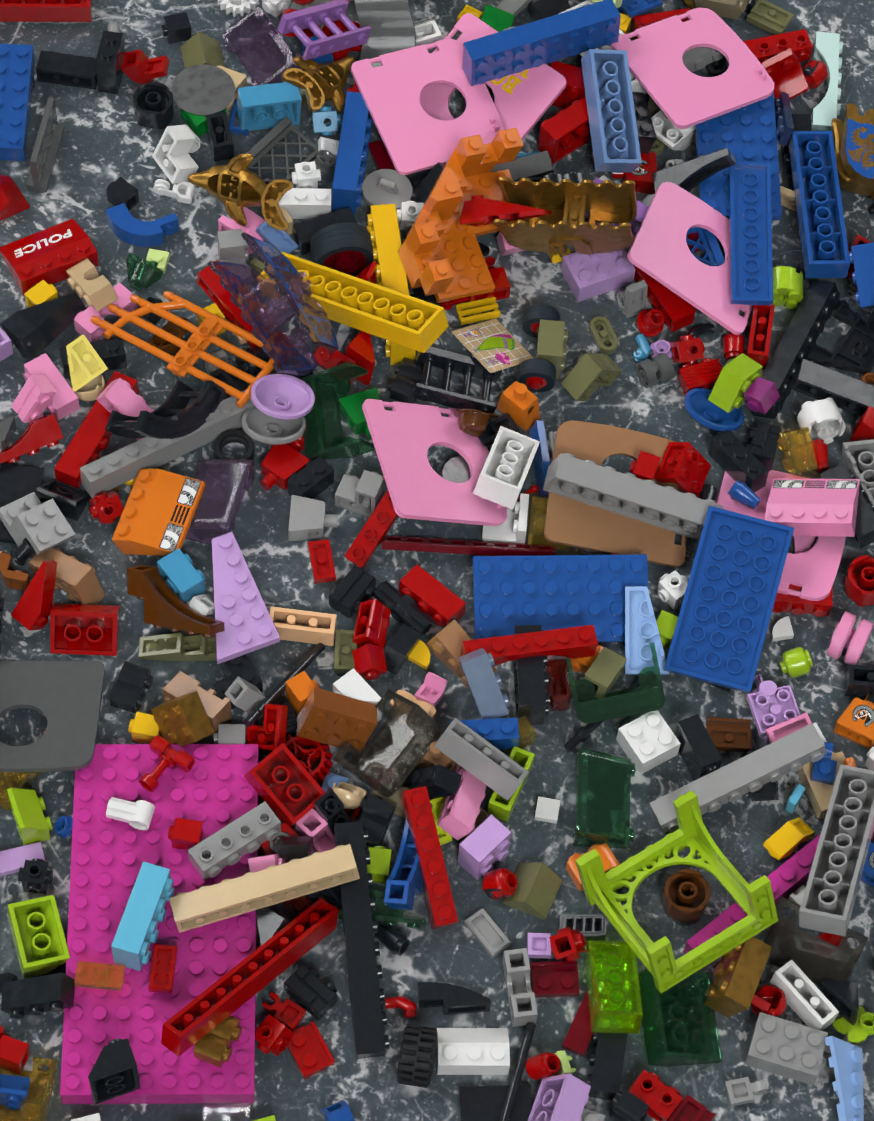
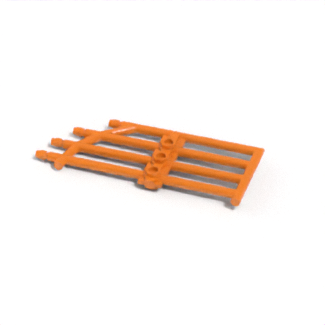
[90,291,286,409]

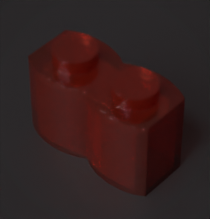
[547,659,571,711]

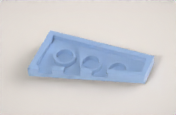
[625,586,670,675]

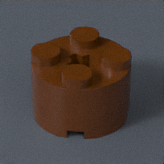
[662,869,711,922]

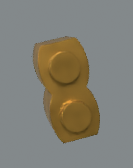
[193,1016,242,1068]

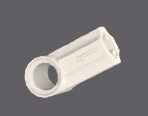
[106,797,155,830]

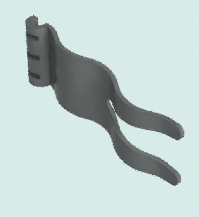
[355,0,416,68]

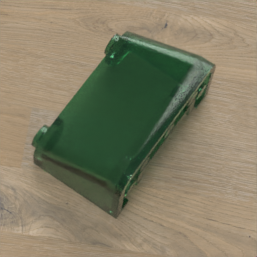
[573,748,635,849]

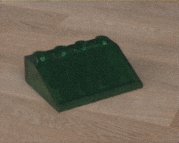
[636,969,722,1067]

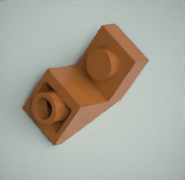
[0,551,30,591]

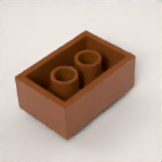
[297,687,377,754]

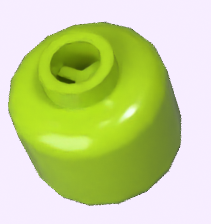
[779,647,813,679]

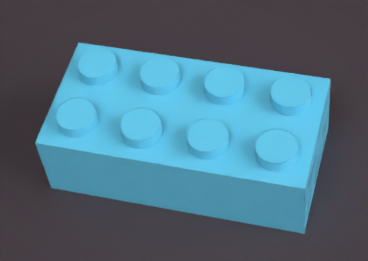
[111,861,175,971]

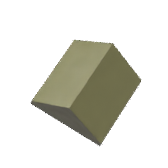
[180,31,225,69]
[503,862,563,921]

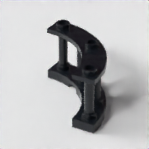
[105,381,226,439]

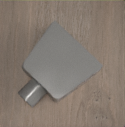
[288,495,338,541]

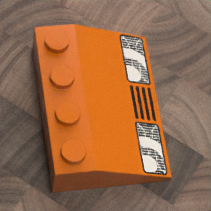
[112,468,206,556]

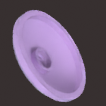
[251,374,315,420]

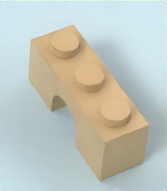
[66,258,118,311]

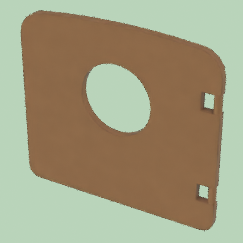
[544,420,687,568]

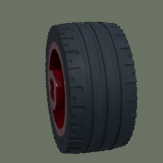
[310,222,374,276]

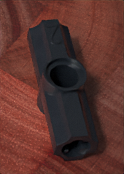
[373,581,434,635]

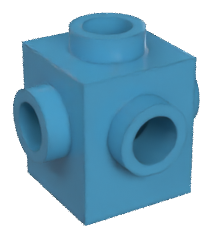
[311,106,341,135]

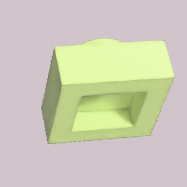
[144,248,170,273]

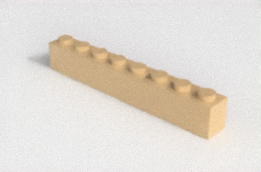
[169,844,360,933]

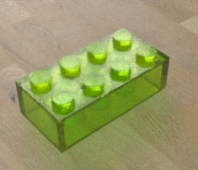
[585,940,643,1034]

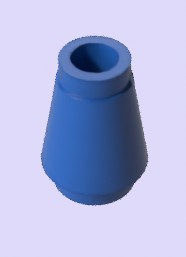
[728,480,761,510]

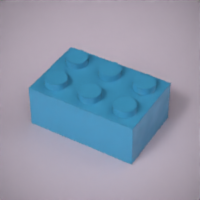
[236,82,302,131]

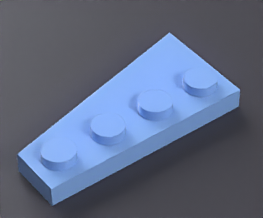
[825,1036,864,1121]

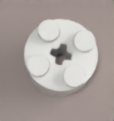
[797,398,846,444]

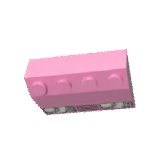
[765,478,860,537]

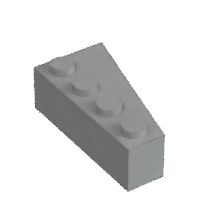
[842,439,874,506]

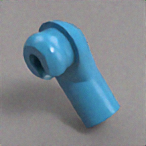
[633,334,651,362]

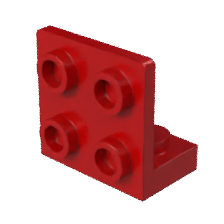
[761,48,809,100]
[654,442,711,498]

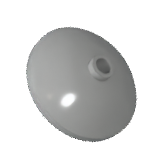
[242,406,306,445]

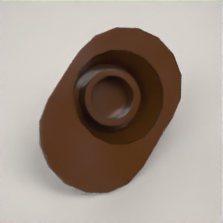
[148,317,190,356]
[454,409,499,437]

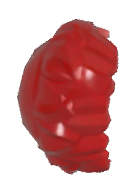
[751,985,787,1017]

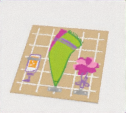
[451,319,533,373]

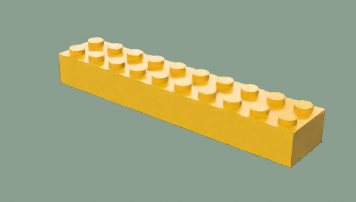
[257,252,449,353]

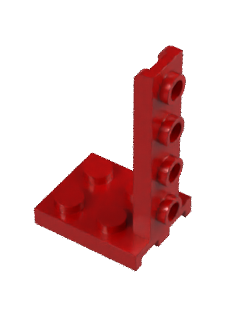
[344,477,398,569]

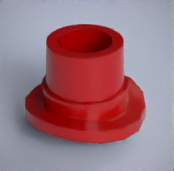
[636,309,665,337]

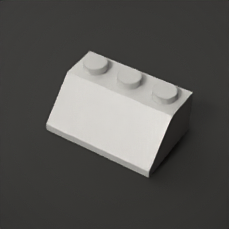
[437,1028,510,1075]

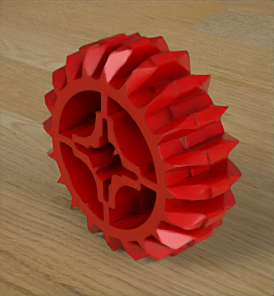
[285,732,333,783]

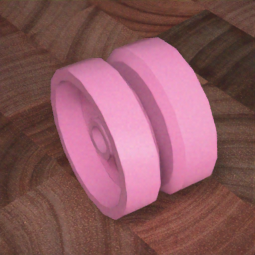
[826,611,874,665]

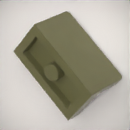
[584,647,627,701]

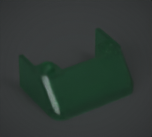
[301,362,375,459]
[566,642,665,724]

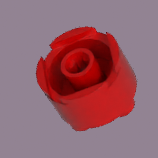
[844,555,874,607]

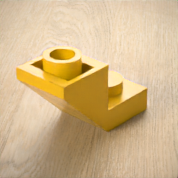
[763,817,815,861]

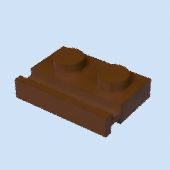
[706,717,751,752]

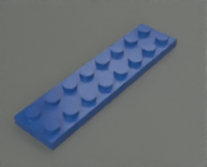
[729,161,773,306]

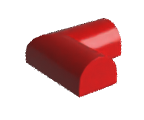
[246,704,288,750]

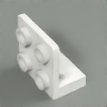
[482,493,529,544]

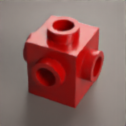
[670,334,705,365]
[89,490,124,524]
[549,927,586,962]
[255,1014,294,1057]

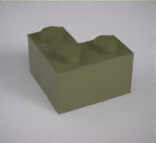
[561,353,622,401]

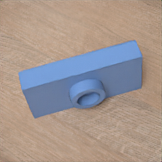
[255,221,299,254]

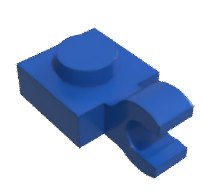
[811,742,837,785]

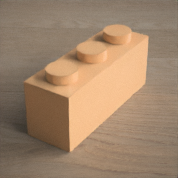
[270,607,337,646]

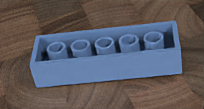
[581,49,642,172]

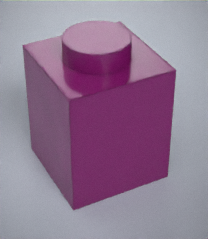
[743,377,780,414]

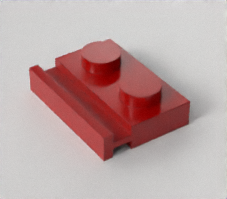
[287,1021,335,1079]

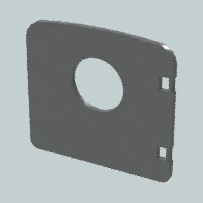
[0,661,105,772]

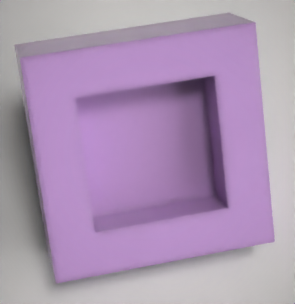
[527,933,551,959]

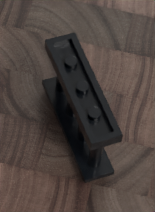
[411,346,502,414]

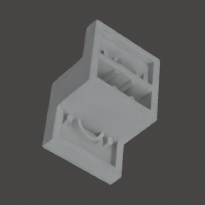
[0,492,76,555]

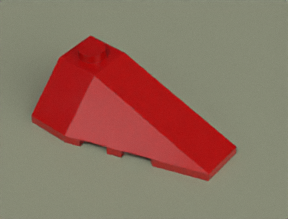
[459,195,552,227]

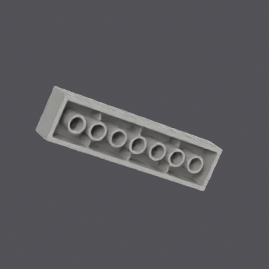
[543,453,723,541]
[799,764,874,937]

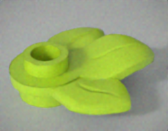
[832,1006,874,1043]

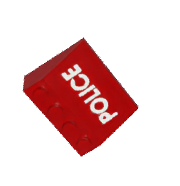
[0,219,99,296]

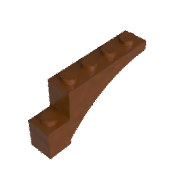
[127,565,225,637]

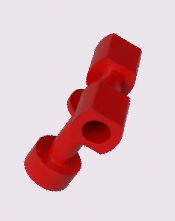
[139,735,195,792]

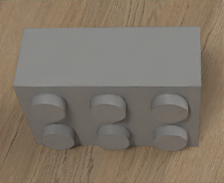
[745,1012,828,1085]

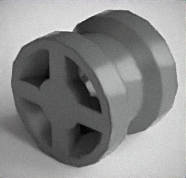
[314,150,336,175]

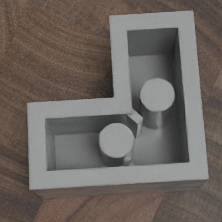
[217,229,251,287]
[334,470,384,517]

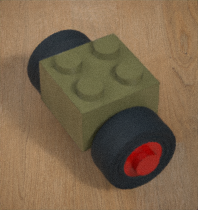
[518,304,568,393]

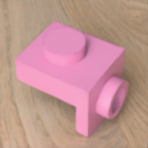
[414,672,448,708]

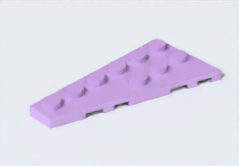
[212,532,280,664]

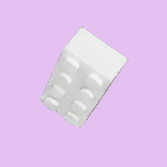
[473,426,540,510]

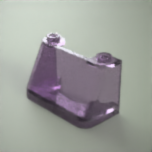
[222,6,306,86]
[185,459,254,546]

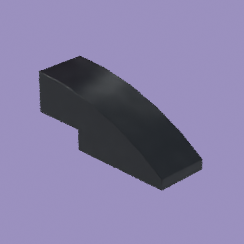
[417,982,491,1015]

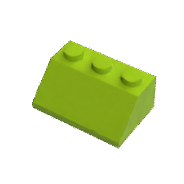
[7,895,70,979]

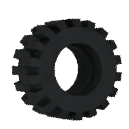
[397,1024,438,1088]

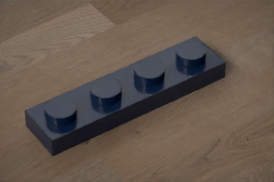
[774,91,794,146]

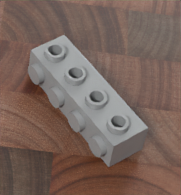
[434,718,529,801]
[188,802,281,880]

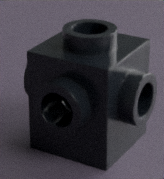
[235,347,270,377]
[18,858,53,894]

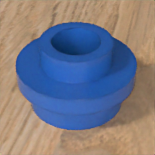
[54,815,73,838]

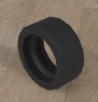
[214,430,254,472]

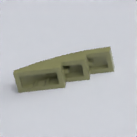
[138,632,217,662]

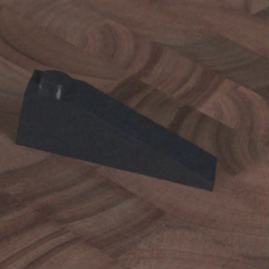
[0,292,87,358]

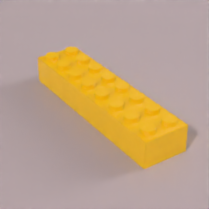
[367,204,416,365]

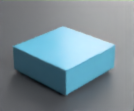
[785,784,806,814]

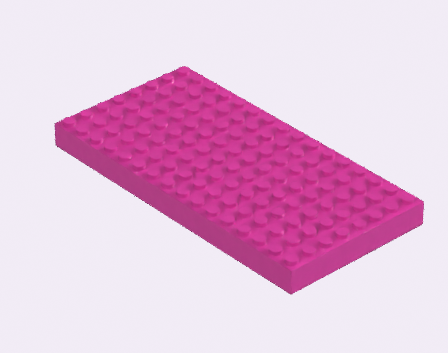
[60,744,259,1104]

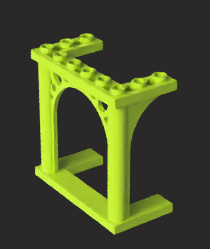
[575,790,778,993]

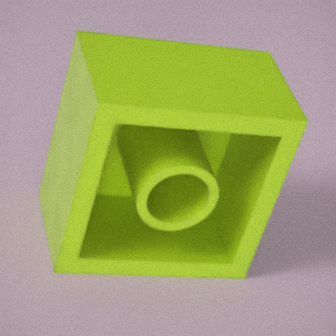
[708,353,763,413]

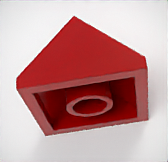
[0,175,30,221]
[345,331,375,385]

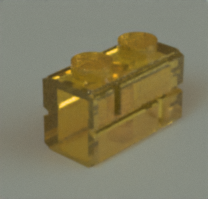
[778,427,818,474]

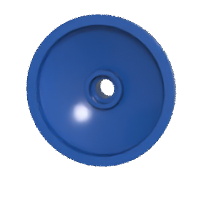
[684,388,744,432]

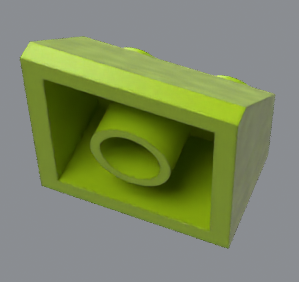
[7,788,53,846]

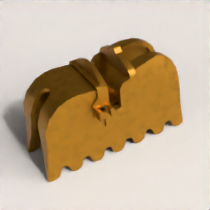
[494,177,637,257]

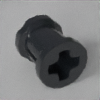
[10,538,37,566]

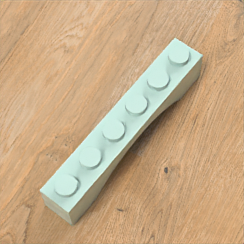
[811,31,843,131]

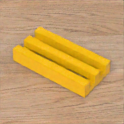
[455,297,501,325]

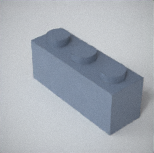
[458,648,511,719]

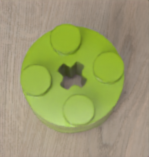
[773,266,803,309]

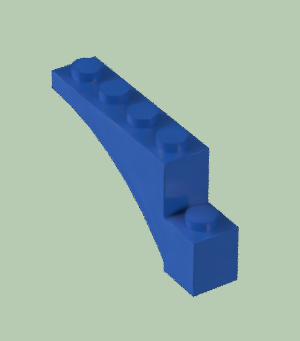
[384,804,432,910]

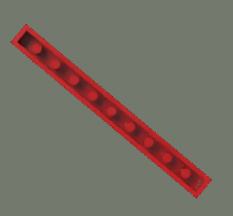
[161,898,339,1056]

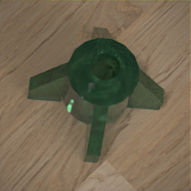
[126,253,164,291]

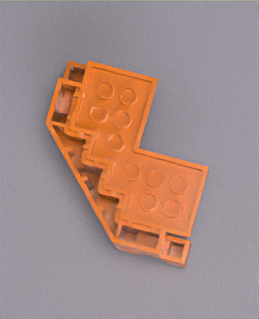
[398,127,524,303]

